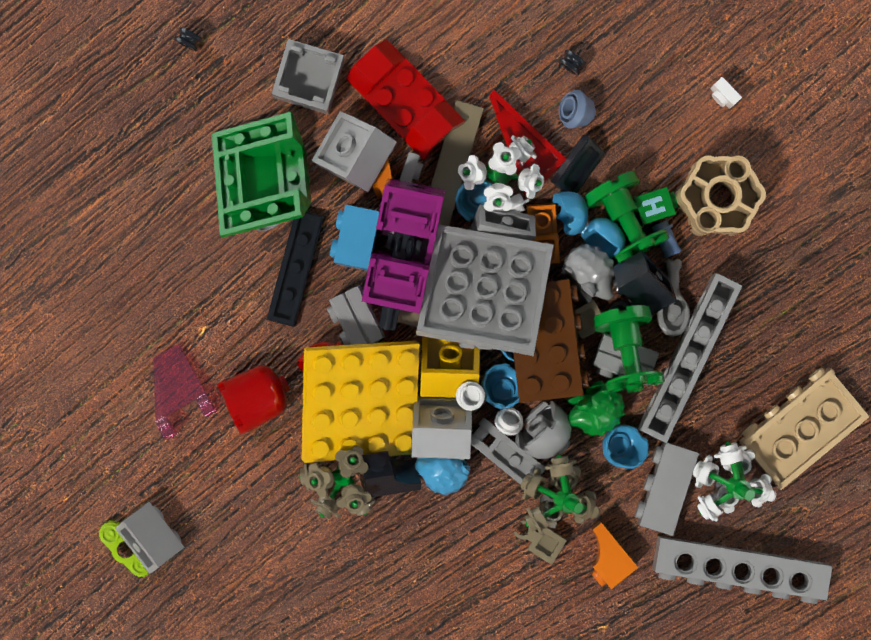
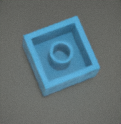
[330,205,379,271]

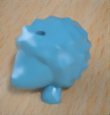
[415,458,471,496]

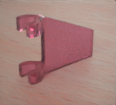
[153,344,217,440]

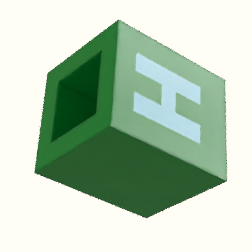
[633,187,678,226]

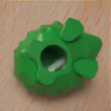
[566,381,625,436]

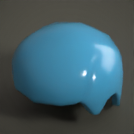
[455,179,492,222]
[552,192,588,235]
[581,218,626,259]
[481,363,519,409]
[602,424,649,469]

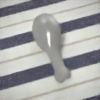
[657,259,690,337]

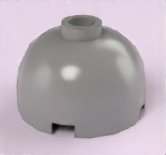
[515,401,572,459]

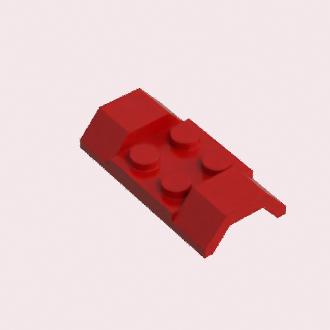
[346,40,465,161]

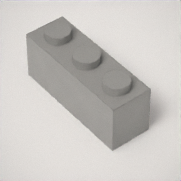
[634,442,699,536]

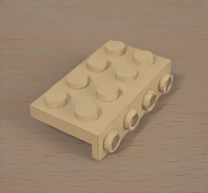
[739,367,869,490]

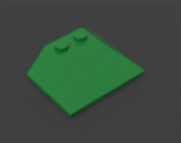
[212,112,311,238]

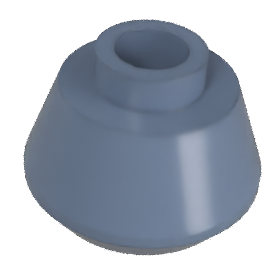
[559,90,596,129]

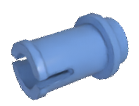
[651,220,682,258]

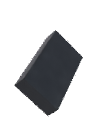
[550,135,606,193]

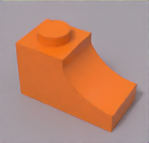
[590,520,638,589]

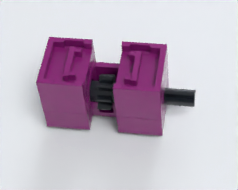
[361,178,445,331]

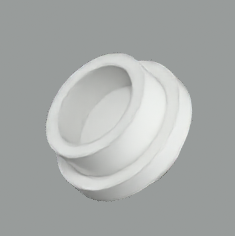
[456,381,485,411]
[494,408,523,435]

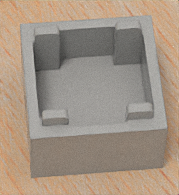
[272,39,345,115]
[312,111,397,192]
[412,396,472,460]

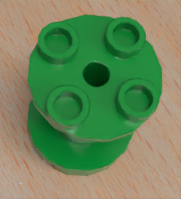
[584,171,670,263]
[594,305,665,393]

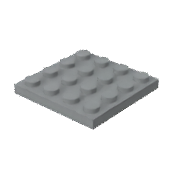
[416,224,553,356]

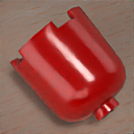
[217,366,290,435]

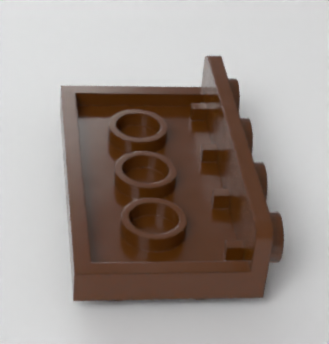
[513,279,590,403]

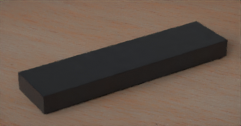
[266,212,324,327]

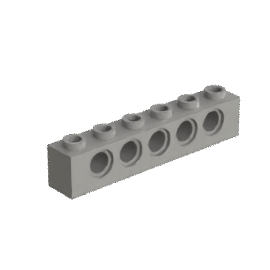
[637,273,742,443]
[652,535,833,604]

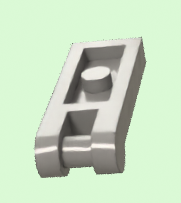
[471,417,545,485]

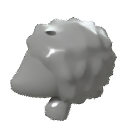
[561,244,615,303]

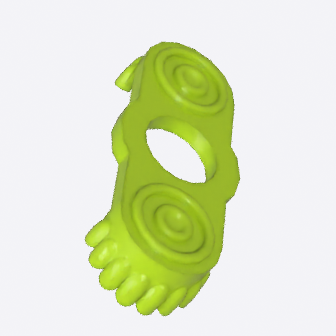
[99,520,150,577]

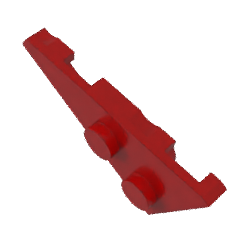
[489,90,566,199]

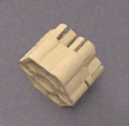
[675,156,766,236]

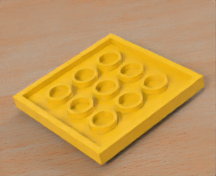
[301,341,420,463]

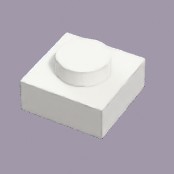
[710,77,742,109]

